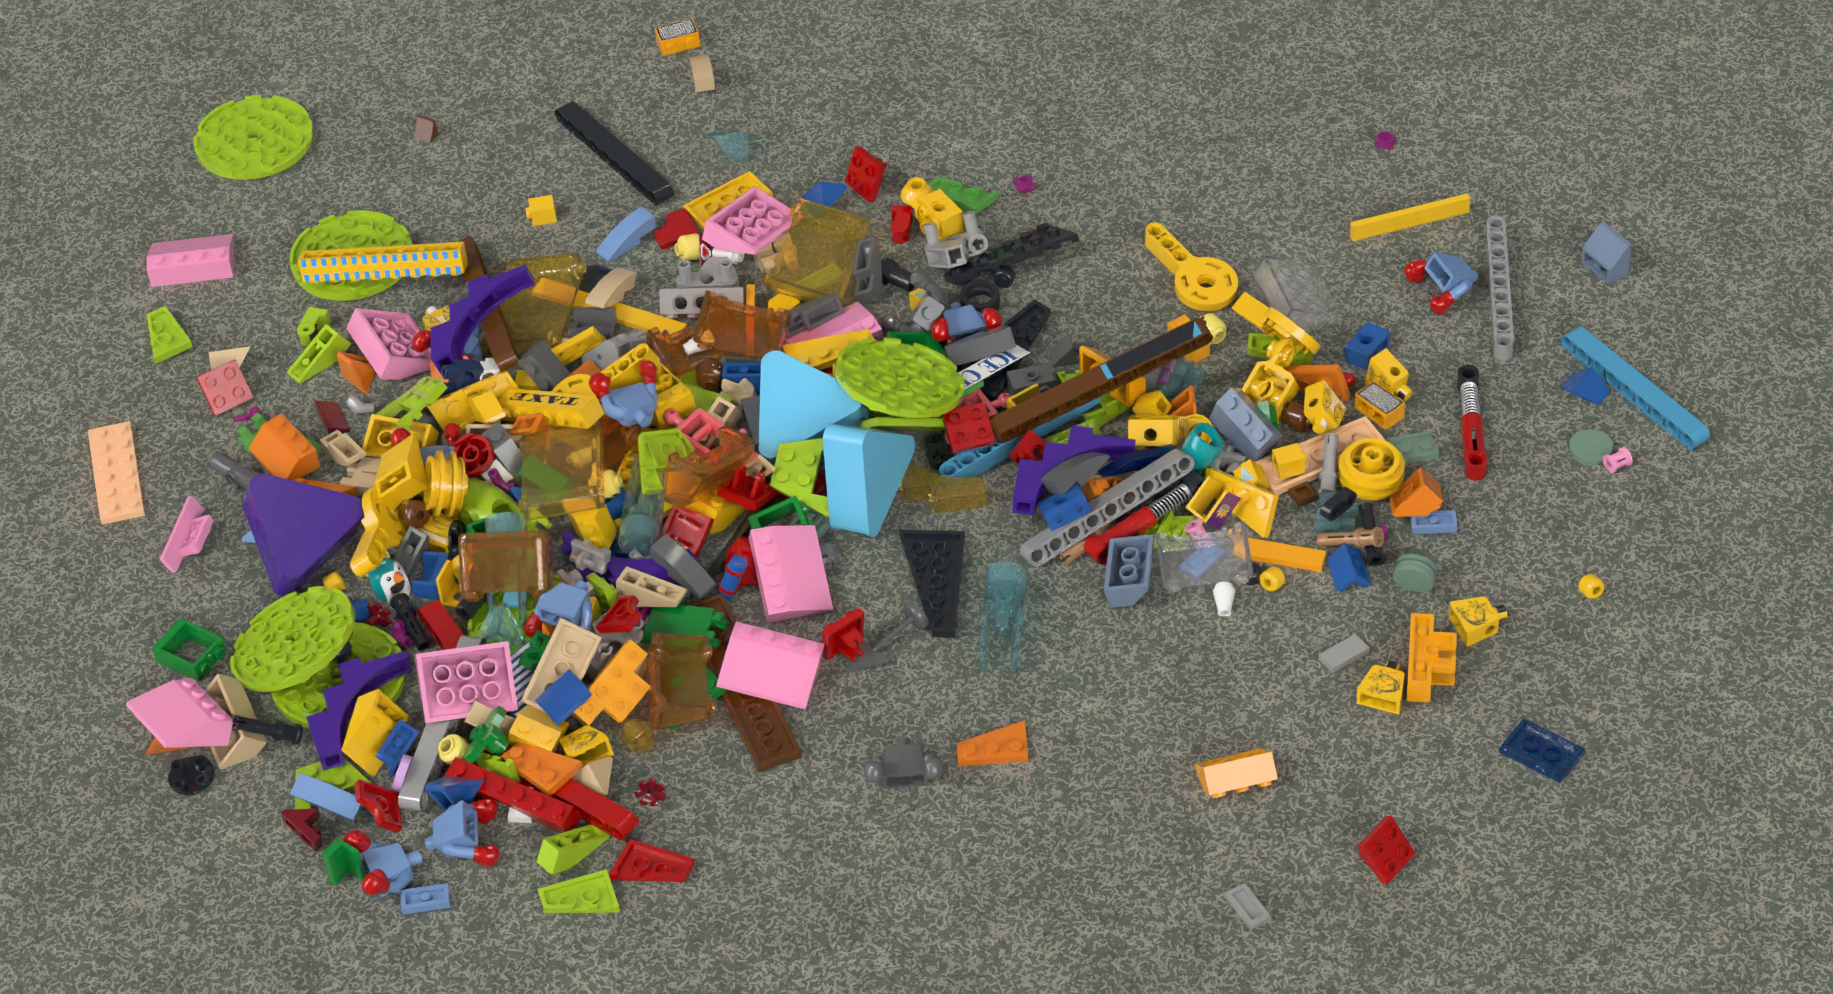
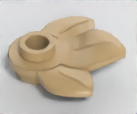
[719,378,757,406]

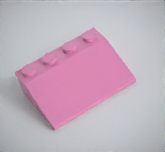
[702,187,804,255]
[147,234,234,287]
[783,301,884,344]
[346,308,431,380]
[749,525,834,623]
[716,622,824,709]
[415,641,518,723]
[126,678,233,748]

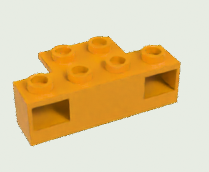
[1407,613,1457,703]
[571,639,651,726]

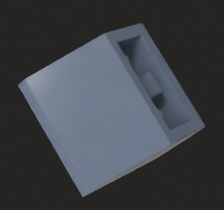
[1581,221,1632,285]

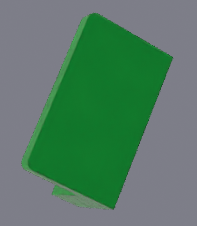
[321,838,365,885]

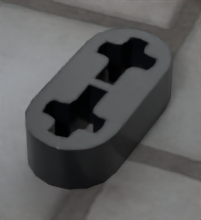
[925,434,949,470]
[1320,487,1357,522]

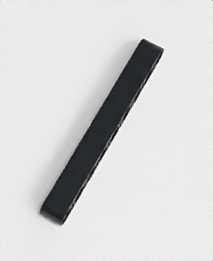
[555,101,674,206]

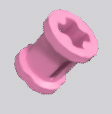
[1603,447,1633,474]
[1184,519,1212,548]

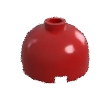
[453,433,496,478]

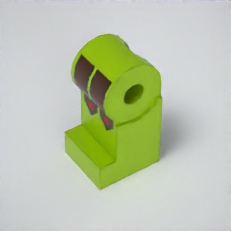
[297,307,331,346]

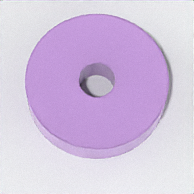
[392,754,413,792]

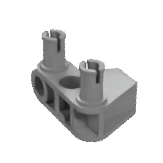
[923,211,988,269]
[676,257,739,301]
[582,330,646,371]
[586,613,643,680]

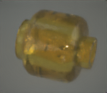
[621,719,655,753]

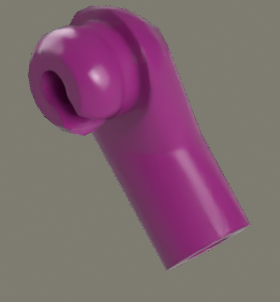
[488,468,516,495]
[391,620,413,648]

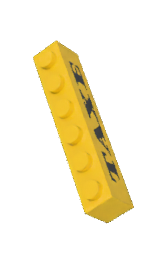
[498,388,605,429]

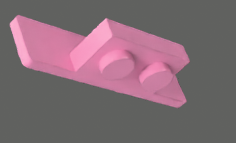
[160,496,214,573]

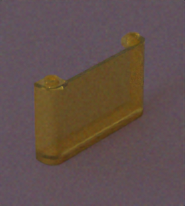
[764,198,870,304]
[480,253,586,357]
[518,421,605,521]

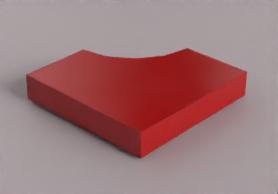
[653,208,699,250]
[596,595,642,634]
[354,779,402,833]

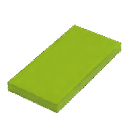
[858,417,945,431]

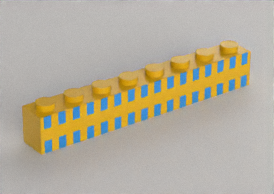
[298,242,468,284]

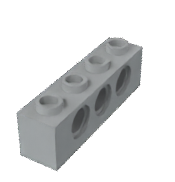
[659,286,746,318]

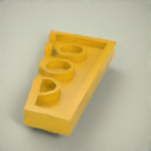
[782,329,875,371]
[1204,467,1279,538]

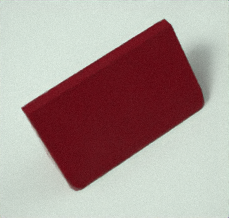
[315,401,350,435]

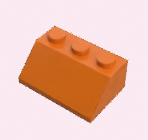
[249,413,320,480]

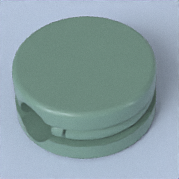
[1393,554,1438,593]

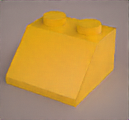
[562,499,617,549]
[508,705,569,753]

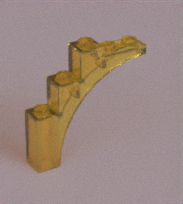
[899,463,987,515]

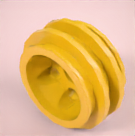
[1338,438,1405,501]
[423,450,468,517]

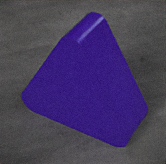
[242,474,364,597]

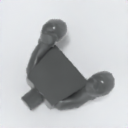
[882,270,945,333]
[864,737,944,789]

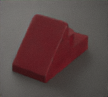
[281,809,322,852]

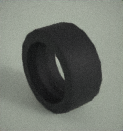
[960,280,1000,314]

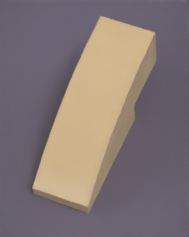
[689,55,715,92]
[585,267,636,309]
[319,430,367,466]

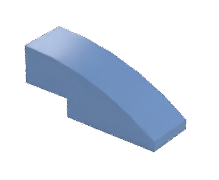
[596,206,656,263]
[290,773,362,822]

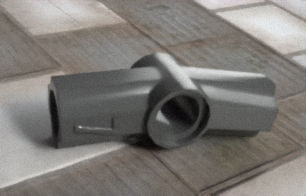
[210,452,259,489]

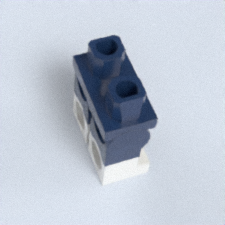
[441,358,500,397]

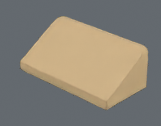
[464,701,516,739]

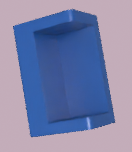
[412,551,450,600]

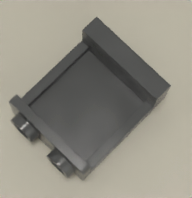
[568,307,617,340]

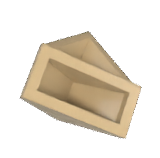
[209,346,251,370]
[571,756,613,797]

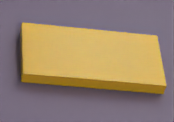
[682,171,773,230]

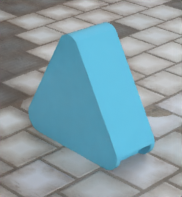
[759,351,869,473]
[823,424,915,537]

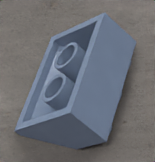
[1209,387,1283,462]
[1104,534,1155,608]

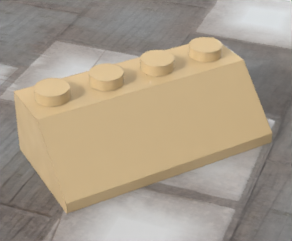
[205,674,267,769]

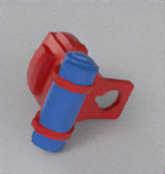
[717,537,759,599]

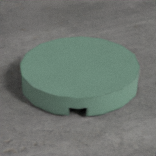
[1568,429,1614,466]

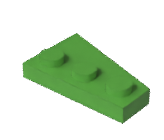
[928,177,999,215]

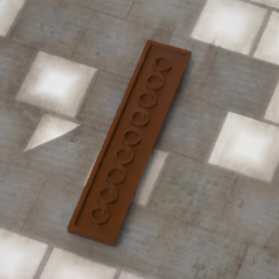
[688,593,802,772]

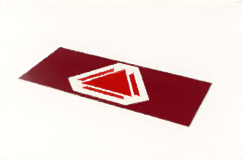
[699,234,712,267]

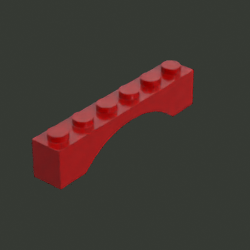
[444,757,580,833]

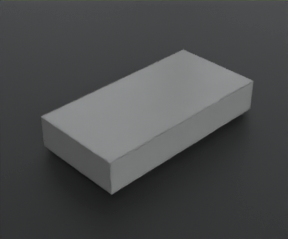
[1319,634,1370,673]
[1225,883,1271,930]

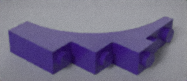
[430,264,535,374]
[1012,425,1136,516]
[561,531,700,589]
[306,651,412,771]

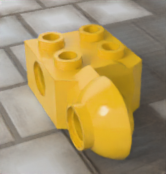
[901,177,964,239]
[1241,338,1300,425]
[1128,414,1213,450]

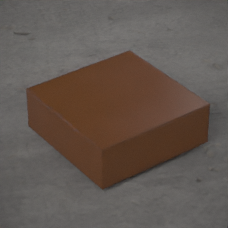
[1288,482,1318,508]

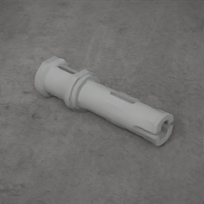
[1318,433,1339,500]

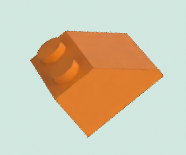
[1389,467,1443,517]

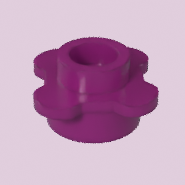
[1374,131,1396,150]
[1013,175,1036,193]

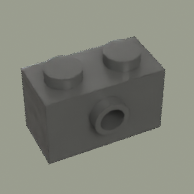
[518,340,570,391]
[1007,363,1055,396]

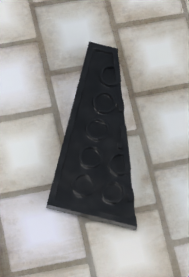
[943,223,1080,285]
[956,300,1051,401]
[899,530,965,638]

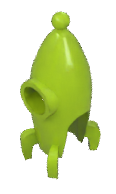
[459,478,554,568]

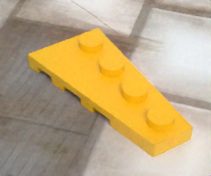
[426,371,519,431]

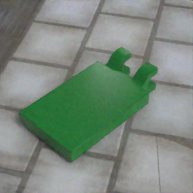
[641,604,729,651]

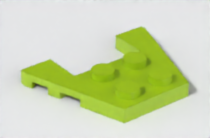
[1056,370,1135,428]
[375,376,448,431]
[638,428,720,495]
[770,438,829,519]
[295,759,371,825]

